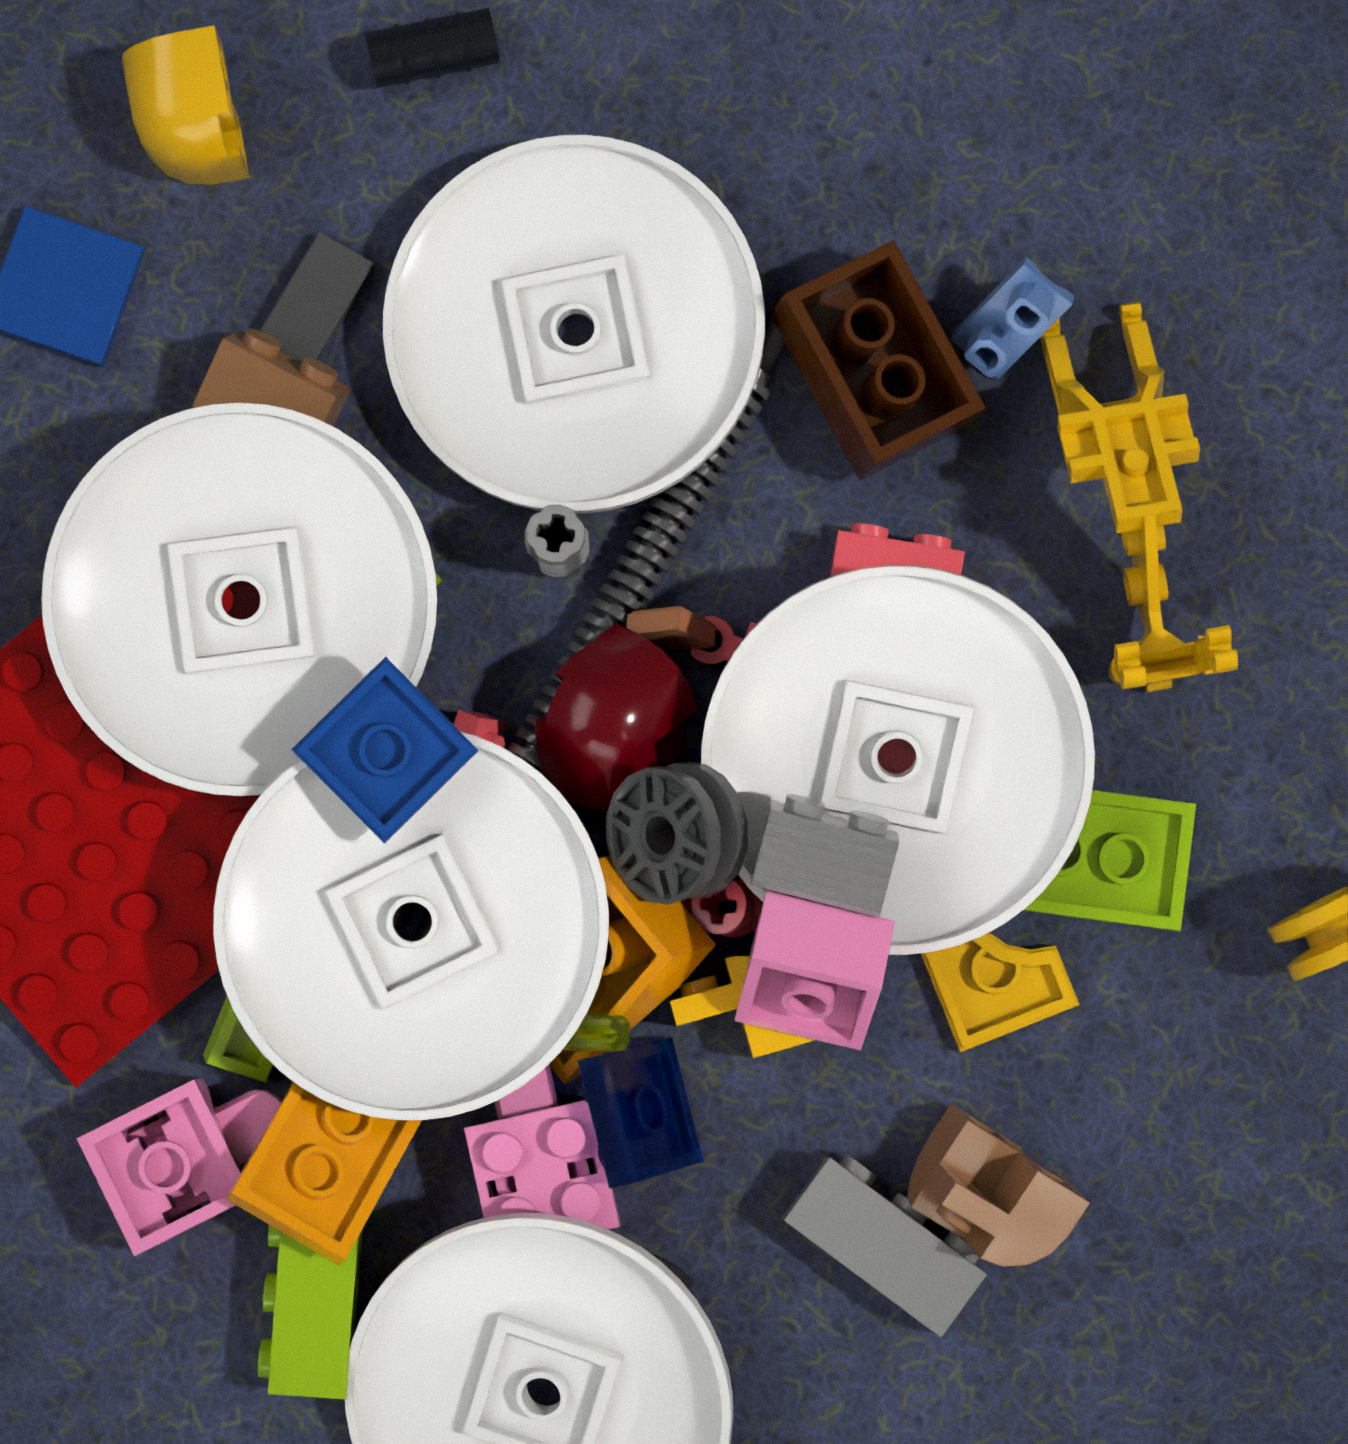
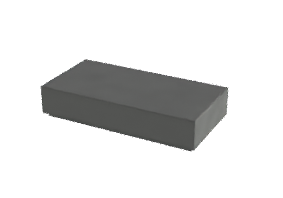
[260,232,375,362]

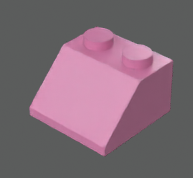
[734,891,895,1051]

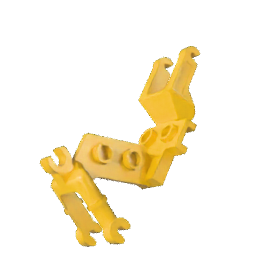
[1040,301,1238,693]

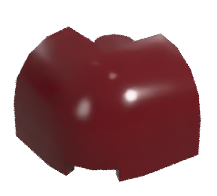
[536,623,698,811]

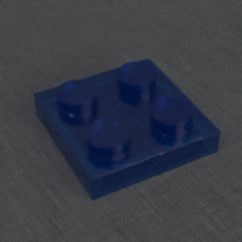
[578,1037,704,1189]

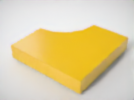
[920,933,1080,1052]

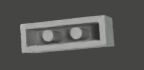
[782,1154,987,1337]

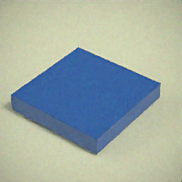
[0,206,146,368]
[291,657,479,844]

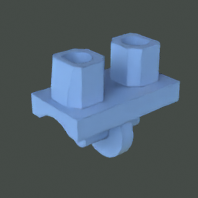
[951,256,1075,379]

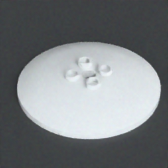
[383,135,765,514]
[41,403,437,796]
[701,565,1095,955]
[213,732,609,1120]
[345,1213,733,1444]

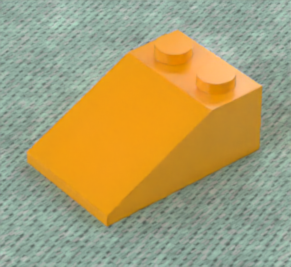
[549,856,716,1084]

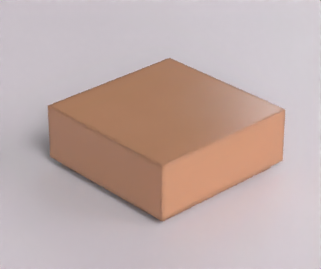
[626,606,716,652]

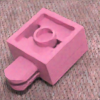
[464,1064,621,1230]
[77,1079,282,1256]

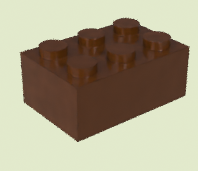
[769,240,986,481]

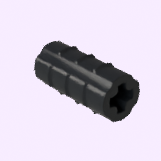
[365,8,500,88]

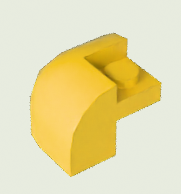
[122,25,250,185]

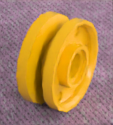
[1268,886,1348,981]

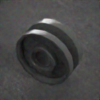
[606,761,748,904]

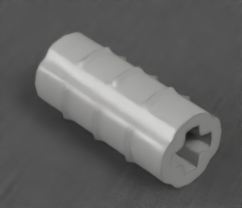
[525,504,590,577]

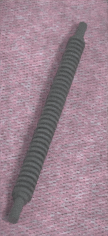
[412,319,785,941]

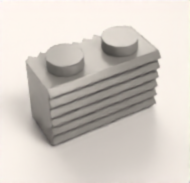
[751,794,899,918]

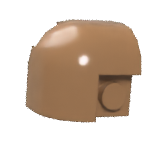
[908,1103,1090,1267]

